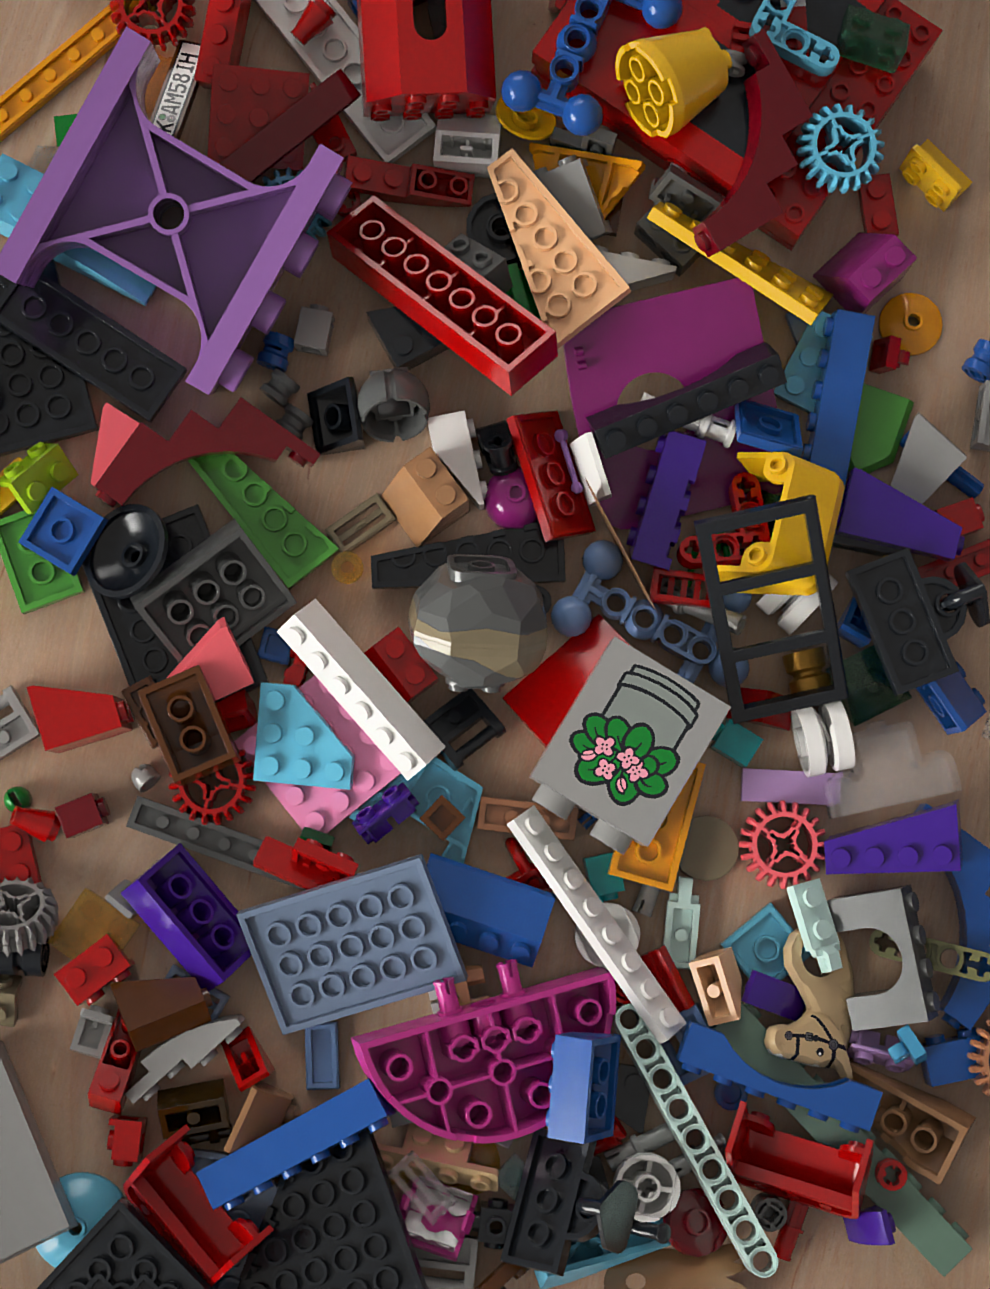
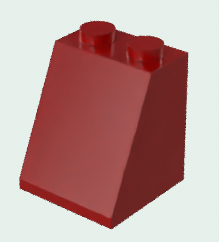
[26,685,135,754]

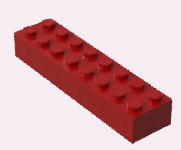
[327,195,558,396]

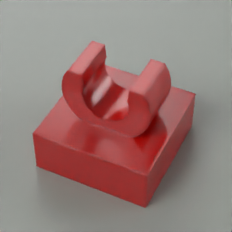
[869,335,910,374]

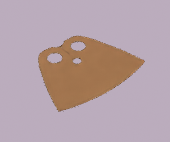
[585,478,655,608]

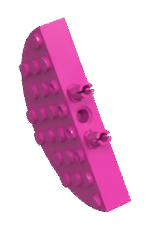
[351,959,617,1144]

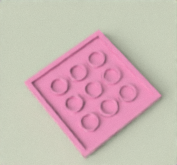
[234,675,401,834]

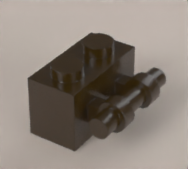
[157,1078,232,1146]

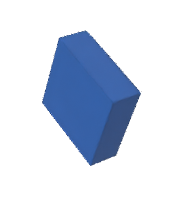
[258,626,291,666]

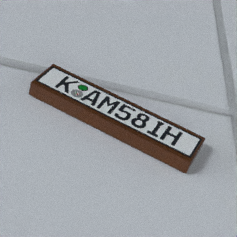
[150,39,201,140]

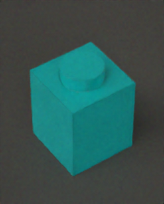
[710,719,764,768]
[583,852,625,902]

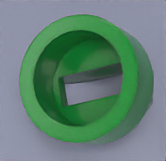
[4,786,32,812]

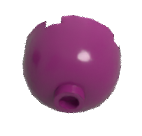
[484,466,538,529]

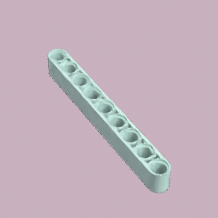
[613,1004,779,1278]

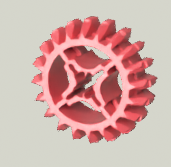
[738,800,826,889]

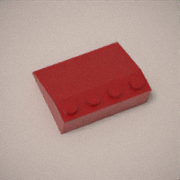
[502,614,632,748]

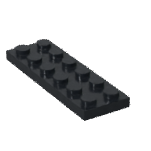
[0,274,187,423]

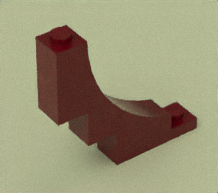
[692,29,813,257]
[95,397,321,507]

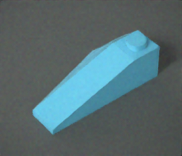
[534,1216,671,1289]

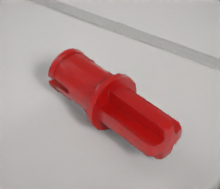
[773,1201,809,1262]

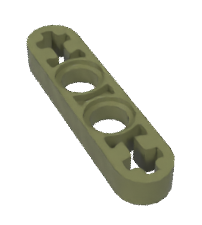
[869,929,990,982]

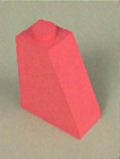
[90,402,140,496]
[167,617,254,700]

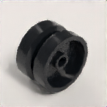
[466,193,522,268]

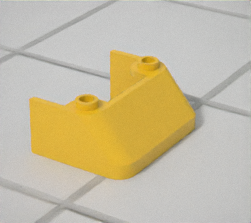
[717,452,845,596]

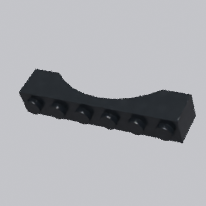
[586,342,787,459]

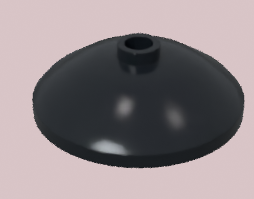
[84,504,168,599]

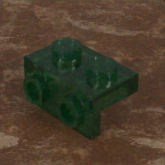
[836,4,910,73]

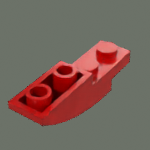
[344,155,475,207]

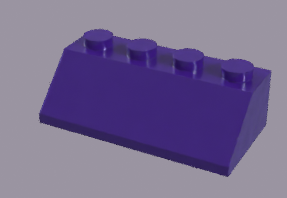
[121,843,252,992]

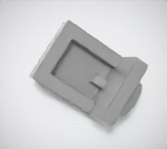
[70,1005,114,1059]

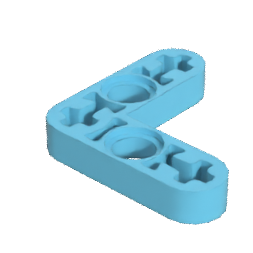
[749,0,840,76]

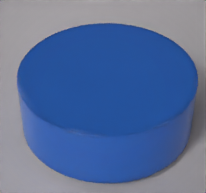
[714,1081,748,1111]

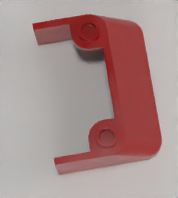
[725,1100,874,1219]
[123,1124,274,1287]

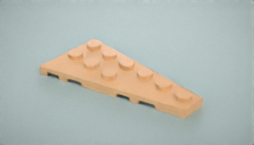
[487,148,631,349]

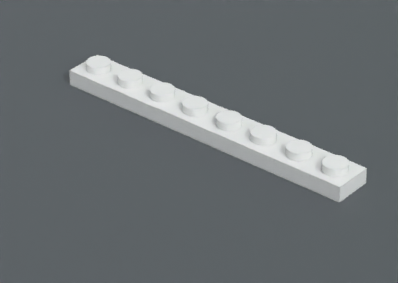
[507,805,687,1044]

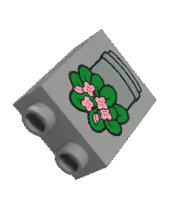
[529,637,731,855]

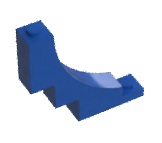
[914,803,990,1030]

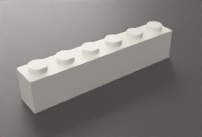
[277,598,446,781]

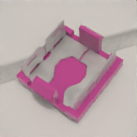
[399,1176,479,1262]

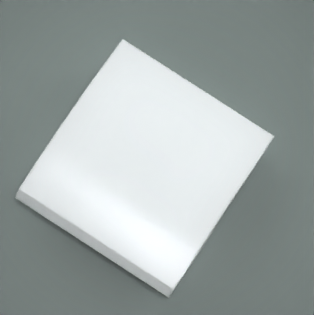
[569,431,612,507]

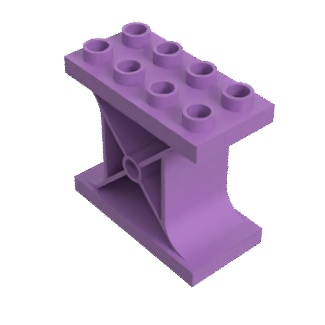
[0,26,353,395]

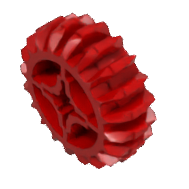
[109,0,196,52]
[168,743,257,825]

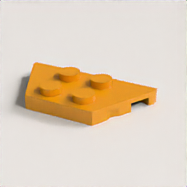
[529,142,646,219]

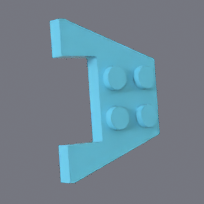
[349,757,483,864]

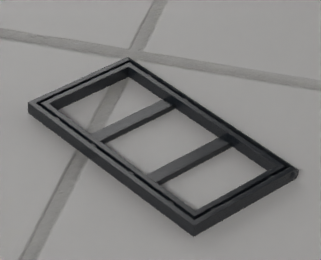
[694,495,849,724]

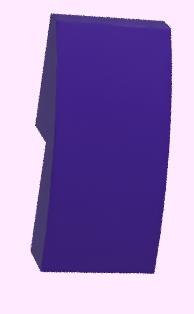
[741,969,805,1021]
[843,1205,896,1246]

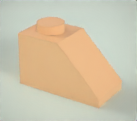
[689,947,742,1027]

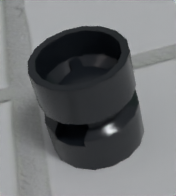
[0,936,50,977]

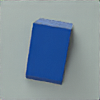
[837,595,872,648]

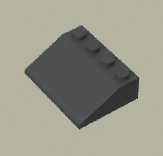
[130,519,297,663]

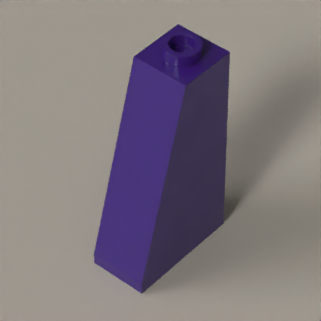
[835,468,965,562]

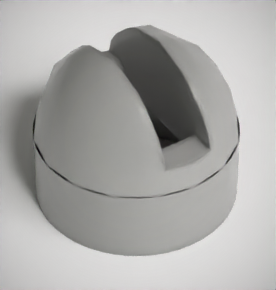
[131,764,161,793]

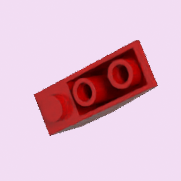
[88,1008,142,1115]

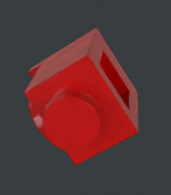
[107,1114,148,1167]

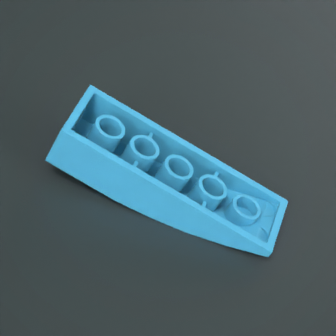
[0,153,157,306]

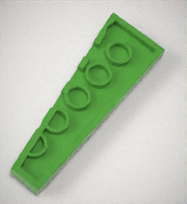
[188,454,339,590]

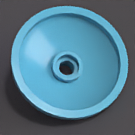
[36,1172,126,1268]

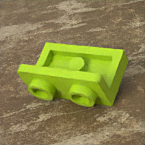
[0,442,79,514]

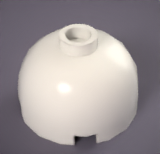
[613,1152,680,1222]

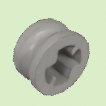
[726,50,747,77]

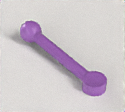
[554,429,583,494]

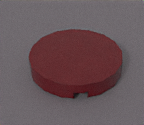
[663,1188,727,1257]

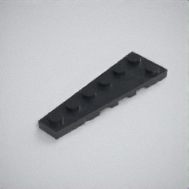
[371,522,566,589]

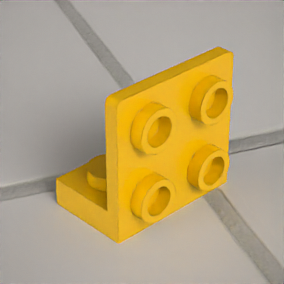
[899,139,973,212]

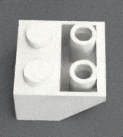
[433,114,502,178]

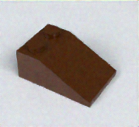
[137,665,242,786]

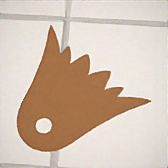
[604,1243,747,1289]

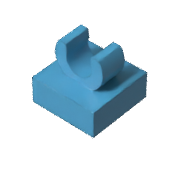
[888,1024,927,1066]

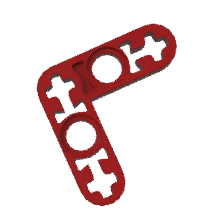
[676,472,771,569]

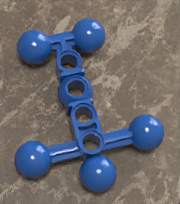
[501,0,683,136]

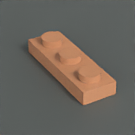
[477,796,578,841]

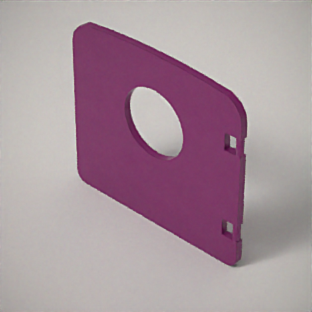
[563,278,784,529]

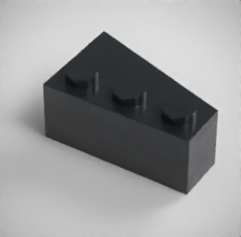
[366,307,450,371]

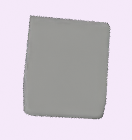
[105,879,138,918]

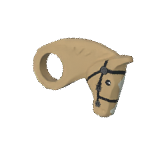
[764,928,854,1079]

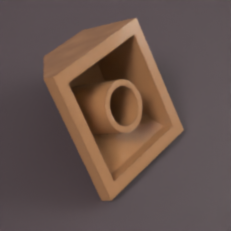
[223,1081,296,1153]

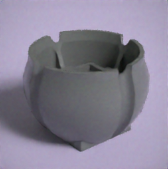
[357,366,430,442]

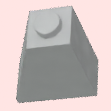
[890,412,967,504]

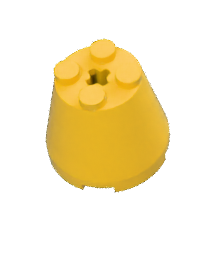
[615,27,732,138]

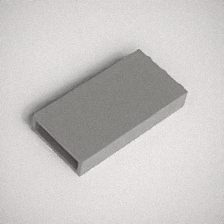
[0,1041,78,1264]

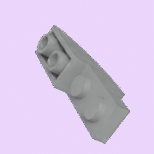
[125,1014,245,1104]

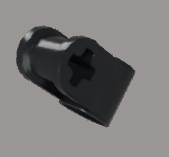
[475,420,518,476]

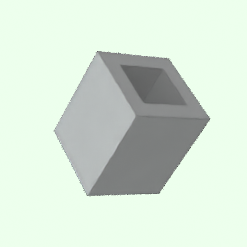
[294,304,335,357]

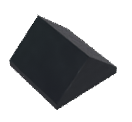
[307,377,366,456]

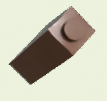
[110,977,213,1052]

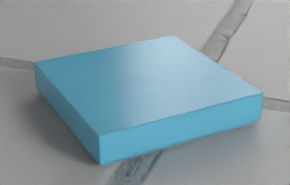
[720,902,811,980]

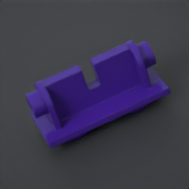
[352,782,420,845]

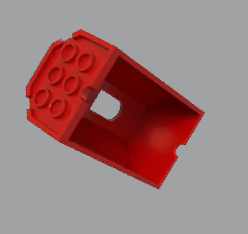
[357,0,496,122]

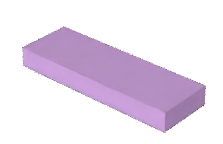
[740,768,840,806]

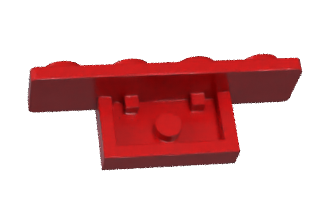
[253,836,359,890]

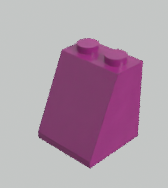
[813,232,917,314]

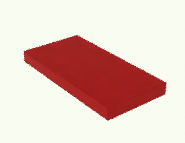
[506,411,596,542]

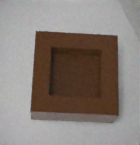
[419,795,466,841]

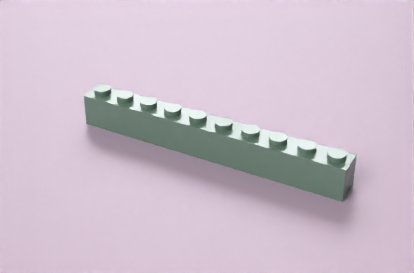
[710,1002,972,1277]

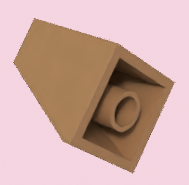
[380,447,469,547]

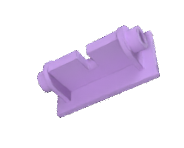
[847,1030,914,1073]

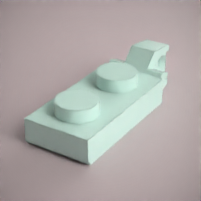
[663,876,701,970]
[786,878,843,973]

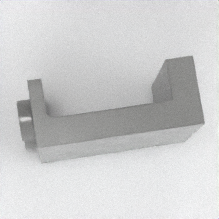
[532,155,613,241]

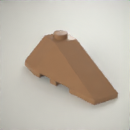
[840,1060,976,1185]

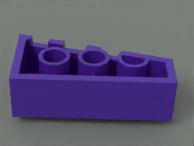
[626,430,707,570]
[824,800,963,875]

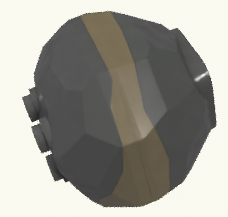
[408,554,547,693]

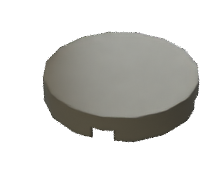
[679,816,739,881]

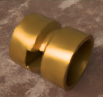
[782,647,832,694]

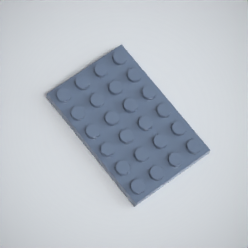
[236,854,468,1035]

